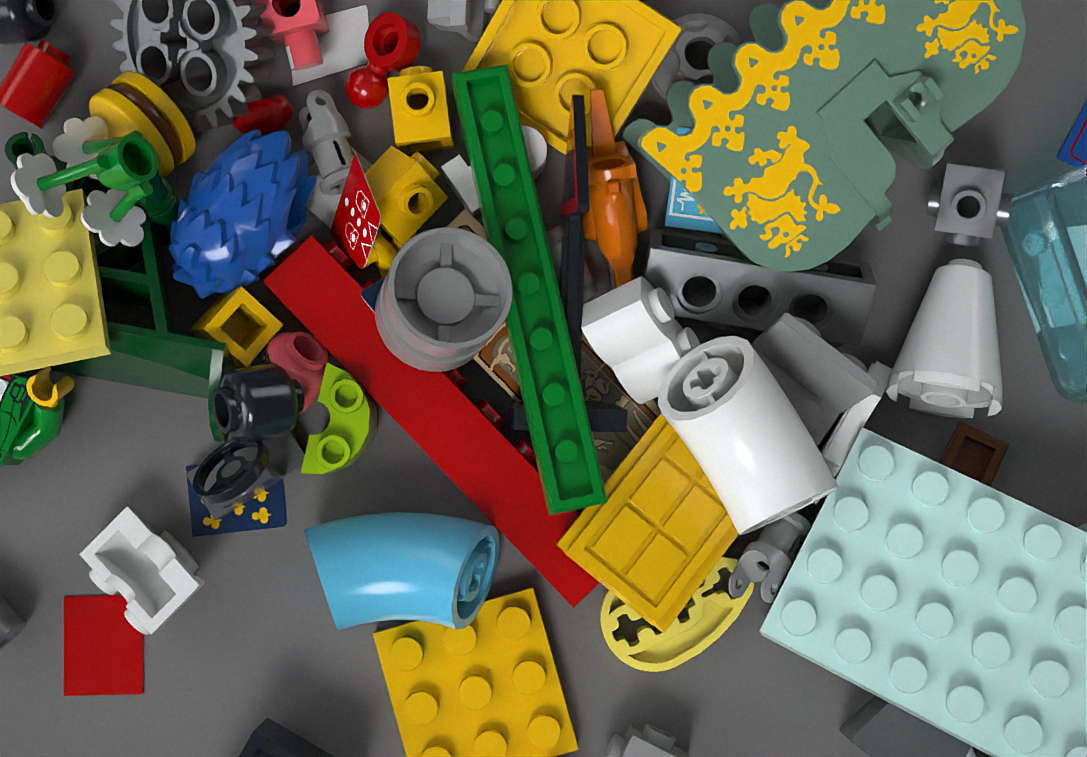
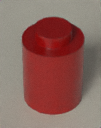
[0,40,76,129]

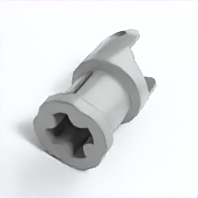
[298,90,366,196]
[728,512,812,603]

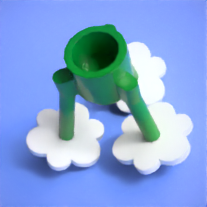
[11,116,159,247]

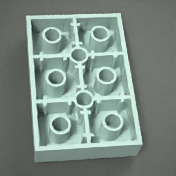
[760,427,1087,757]

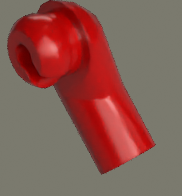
[231,94,293,135]

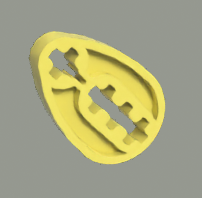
[600,556,754,672]

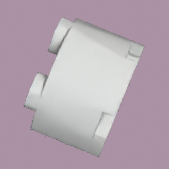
[79,506,205,635]

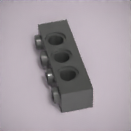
[642,228,877,347]

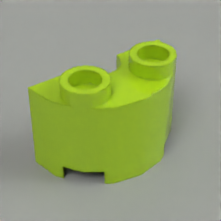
[300,363,378,474]

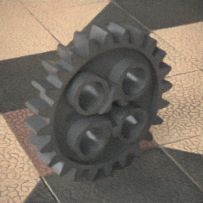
[111,0,274,131]

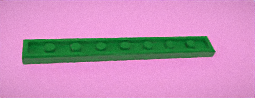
[451,64,607,516]

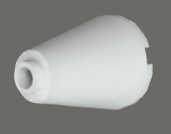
[886,259,1004,418]

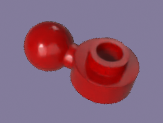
[345,12,421,109]

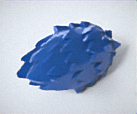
[169,130,317,299]

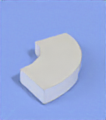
[814,361,892,505]

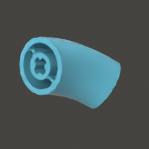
[304,512,499,631]

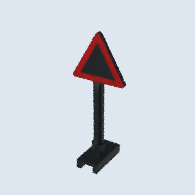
[509,94,628,432]

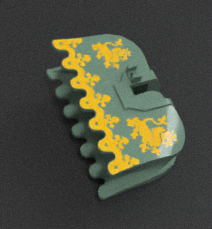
[621,0,1027,272]

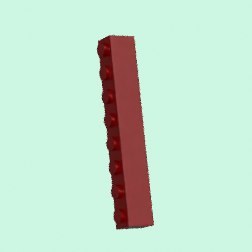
[263,235,600,608]

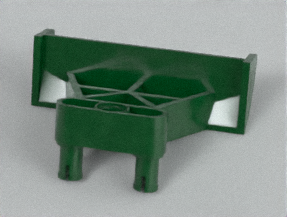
[4,132,236,443]

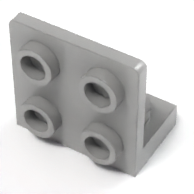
[751,313,879,446]

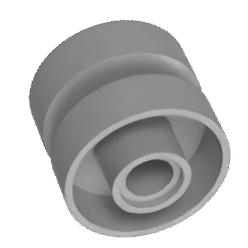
[375,227,513,372]

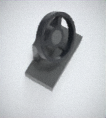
[186,430,306,520]

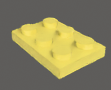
[0,189,111,376]

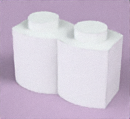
[581,276,701,404]

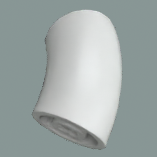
[658,336,839,535]

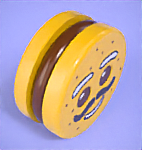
[89,71,196,178]

